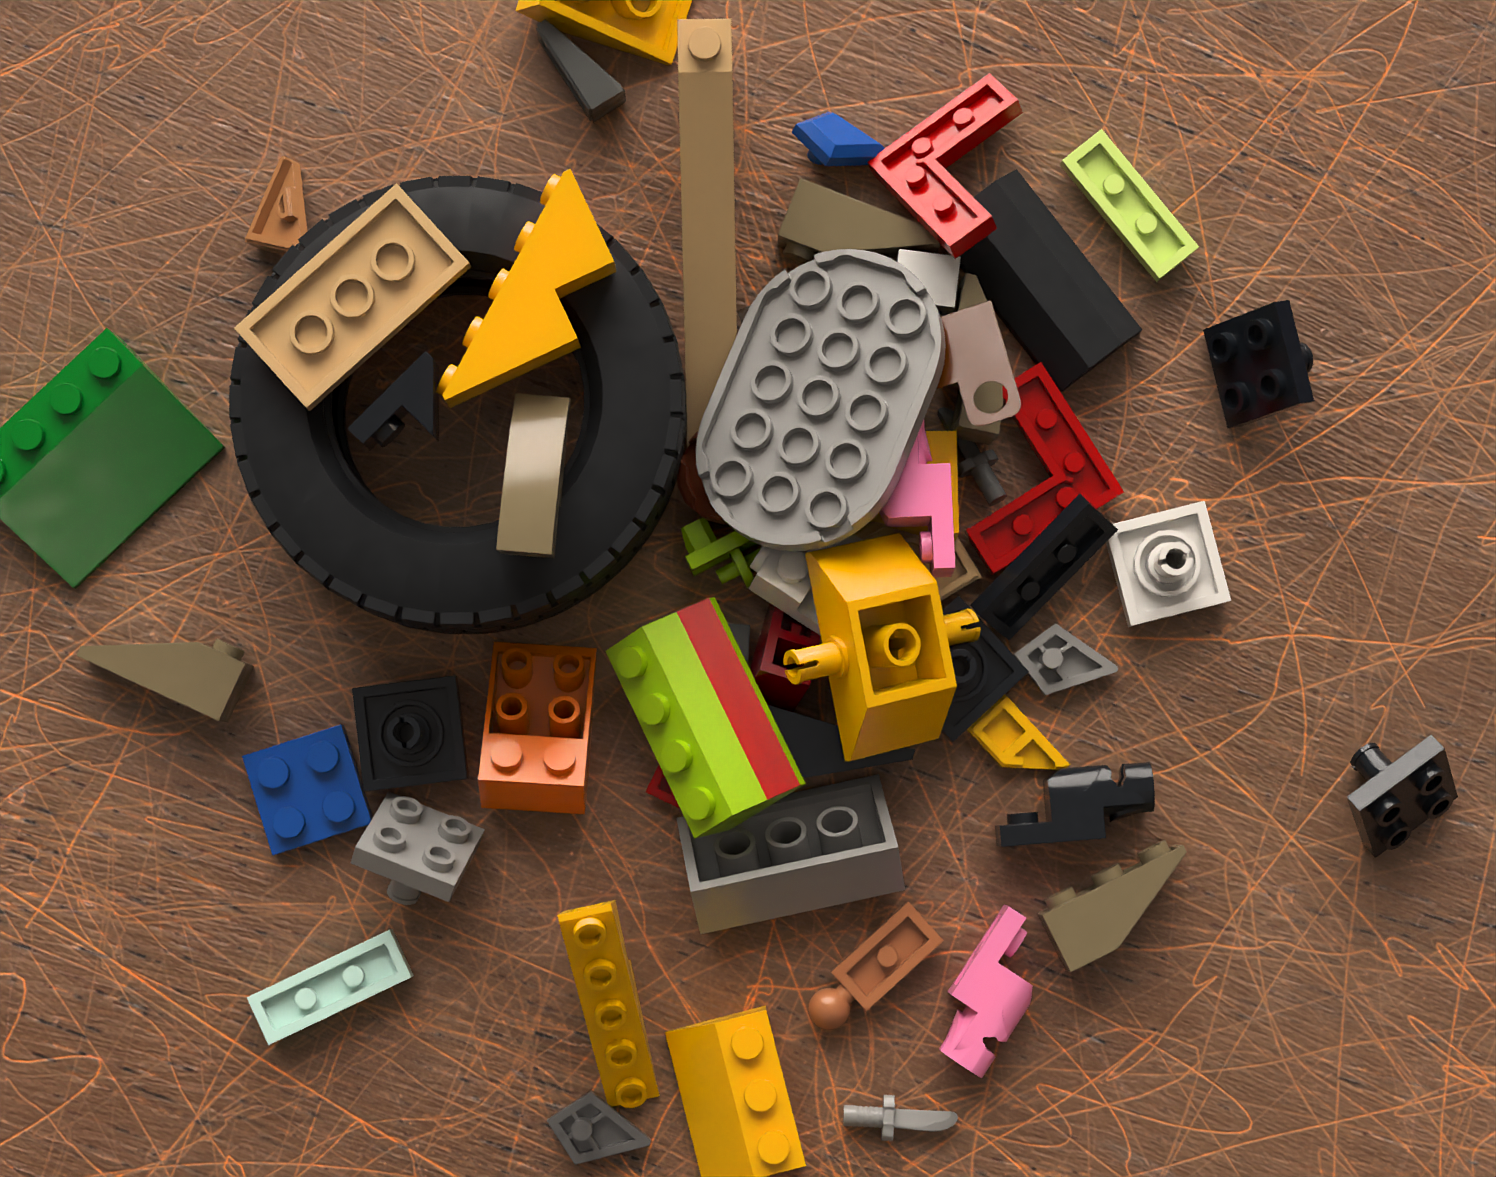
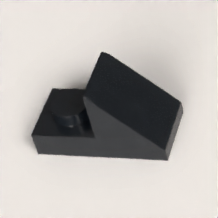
[347,351,439,450]

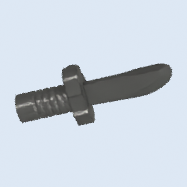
[937,407,1007,506]

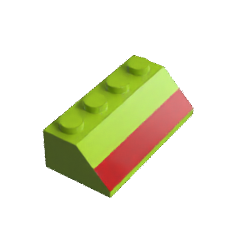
[605,597,806,839]

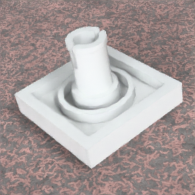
[1106,501,1231,627]

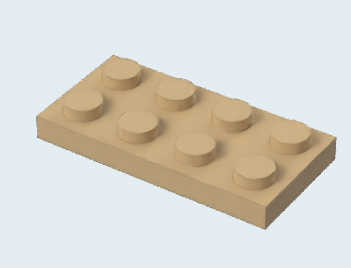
[234,183,471,411]

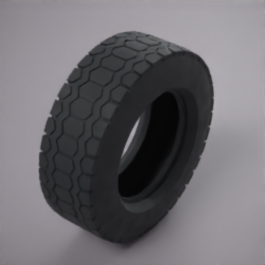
[229,176,687,634]

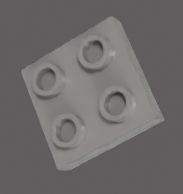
[350,792,485,905]

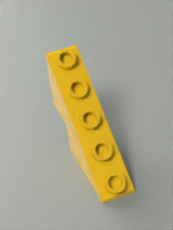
[436,169,617,408]
[557,900,660,1108]

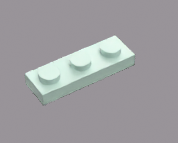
[247,929,414,1045]

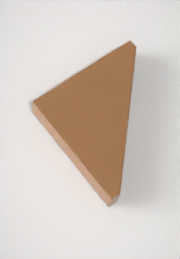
[245,156,307,255]

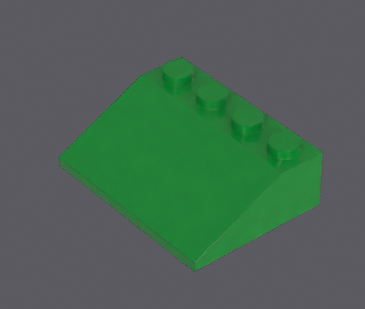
[0,328,225,589]

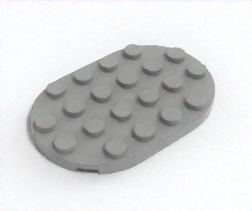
[696,249,946,551]

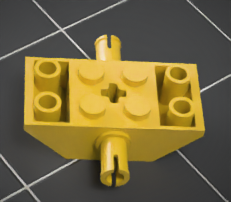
[783,533,981,761]

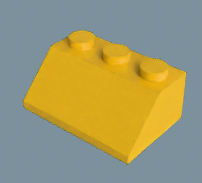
[665,1005,806,1177]

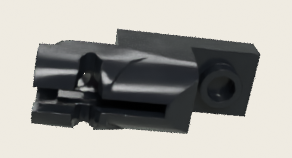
[995,762,1155,847]

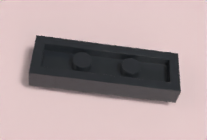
[971,494,1118,640]

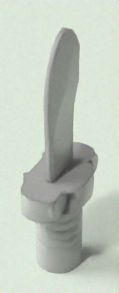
[843,1095,958,1141]

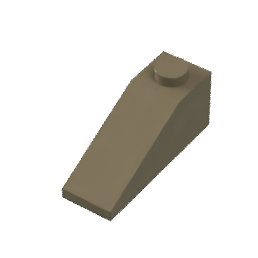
[777,178,941,264]
[76,638,254,722]

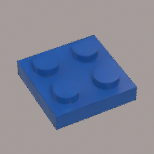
[242,724,373,855]

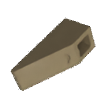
[1037,840,1187,972]

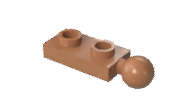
[808,901,944,1030]

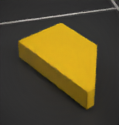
[967,694,1070,770]

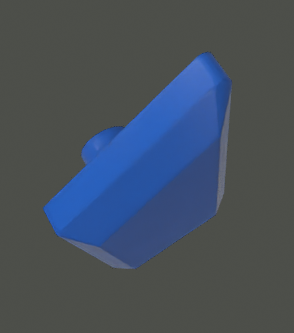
[792,112,885,166]

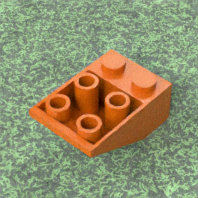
[478,642,597,814]

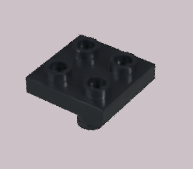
[1203,300,1314,429]
[941,595,1029,743]
[352,675,469,792]
[1347,735,1458,858]

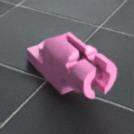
[879,420,955,578]
[939,905,1033,1078]

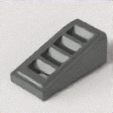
[536,19,626,122]

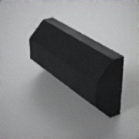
[949,169,1142,393]

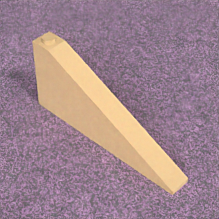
[677,18,737,448]

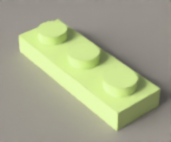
[1060,129,1199,282]

